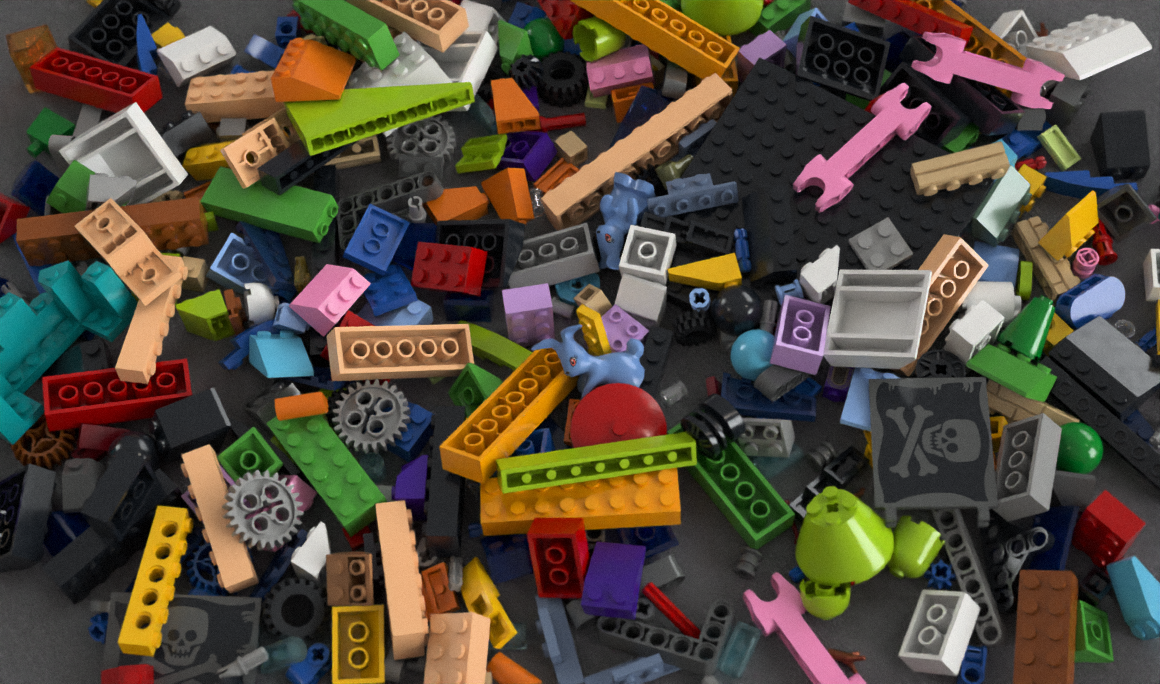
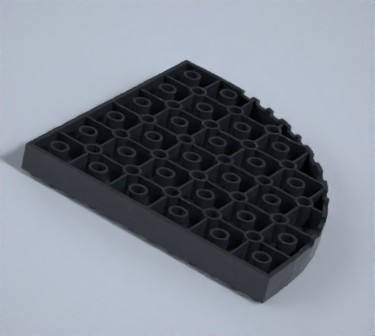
[663,57,995,327]

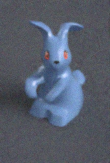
[596,172,656,270]
[532,324,645,400]

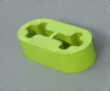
[1016,260,1033,301]

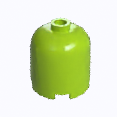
[573,16,626,62]
[887,515,945,579]

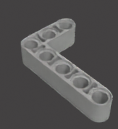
[48,103,111,176]

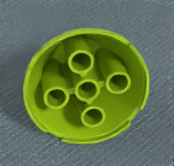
[680,0,763,36]
[795,486,894,587]

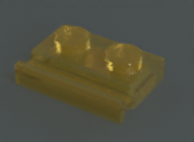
[294,256,312,295]

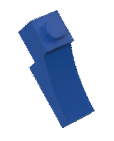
[1001,121,1052,160]

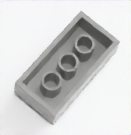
[508,223,600,289]
[993,413,1062,521]

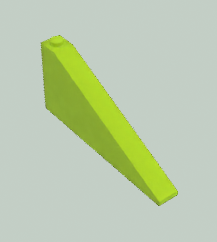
[284,82,475,156]

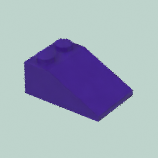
[496,131,558,182]
[581,541,646,620]

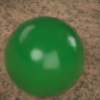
[523,18,565,62]
[1056,422,1103,474]

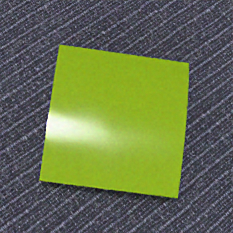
[455,133,507,173]

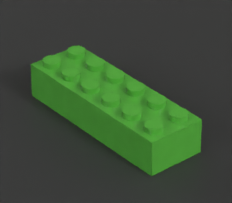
[292,0,400,71]
[266,414,387,537]
[667,423,795,550]

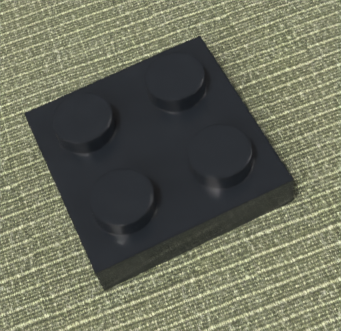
[363,533,385,599]

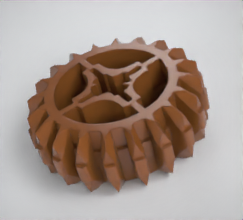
[11,412,77,470]

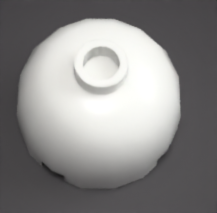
[244,282,279,327]

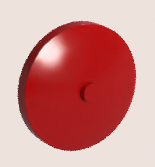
[570,383,667,448]

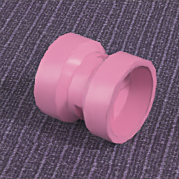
[1071,248,1099,279]

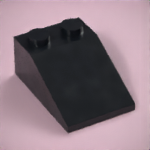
[42,338,113,377]

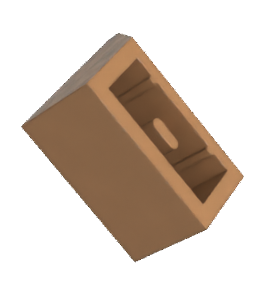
[326,552,374,606]

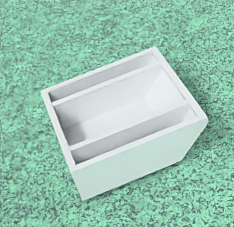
[1025,14,1152,80]
[416,30,498,111]
[344,31,452,137]
[59,102,188,206]
[823,270,932,369]

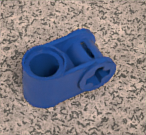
[285,643,332,684]
[956,645,987,684]

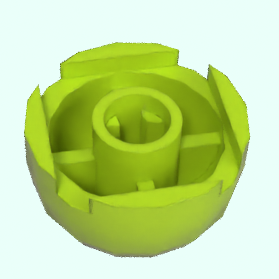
[800,579,851,620]

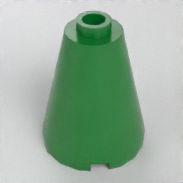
[996,295,1056,363]

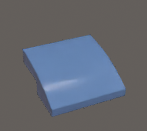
[973,241,1020,287]

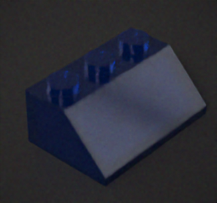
[1028,505,1079,571]

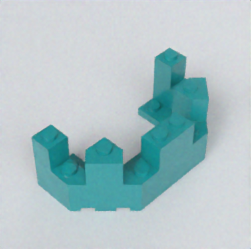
[0,260,138,445]

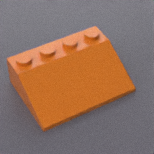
[271,38,357,102]

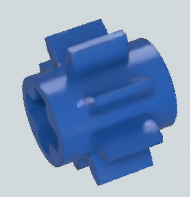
[923,559,956,591]
[88,613,109,644]

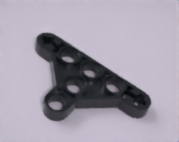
[976,509,1055,614]

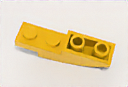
[461,557,517,649]

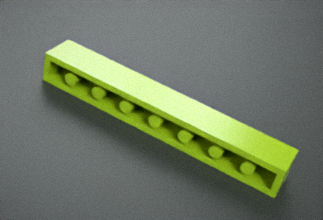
[496,432,697,494]

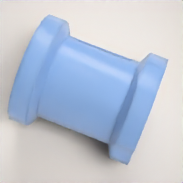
[775,279,803,305]
[689,288,711,312]

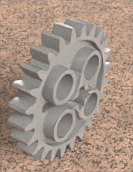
[387,116,456,166]
[332,379,411,454]
[222,470,303,551]

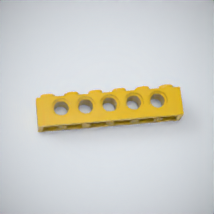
[117,506,193,657]

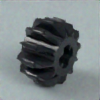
[508,54,545,91]

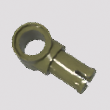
[655,155,694,190]

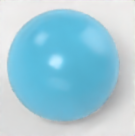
[730,329,775,382]

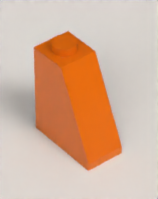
[491,78,540,134]
[481,168,535,226]
[422,186,489,227]

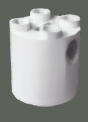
[956,281,1021,327]

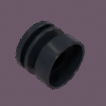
[912,349,966,378]
[680,393,746,459]

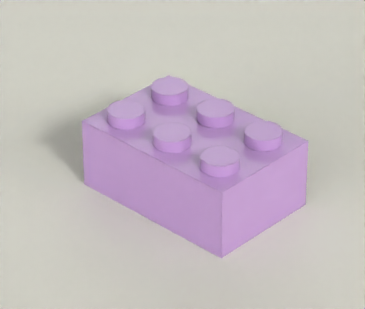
[502,283,555,348]
[770,295,831,375]

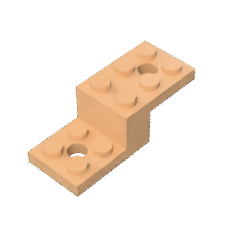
[220,107,300,189]
[75,198,182,306]

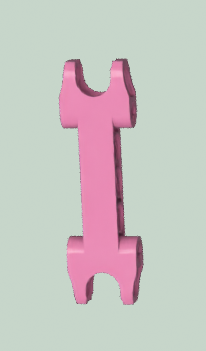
[911,32,1065,109]
[793,83,931,213]
[743,572,867,684]

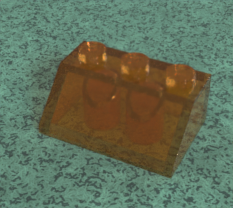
[6,24,58,93]

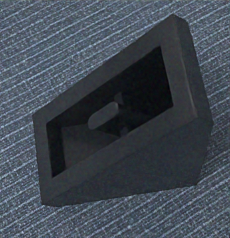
[1078,566,1113,607]

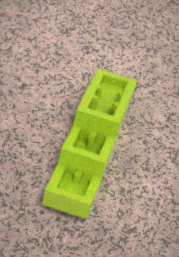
[457,320,533,371]

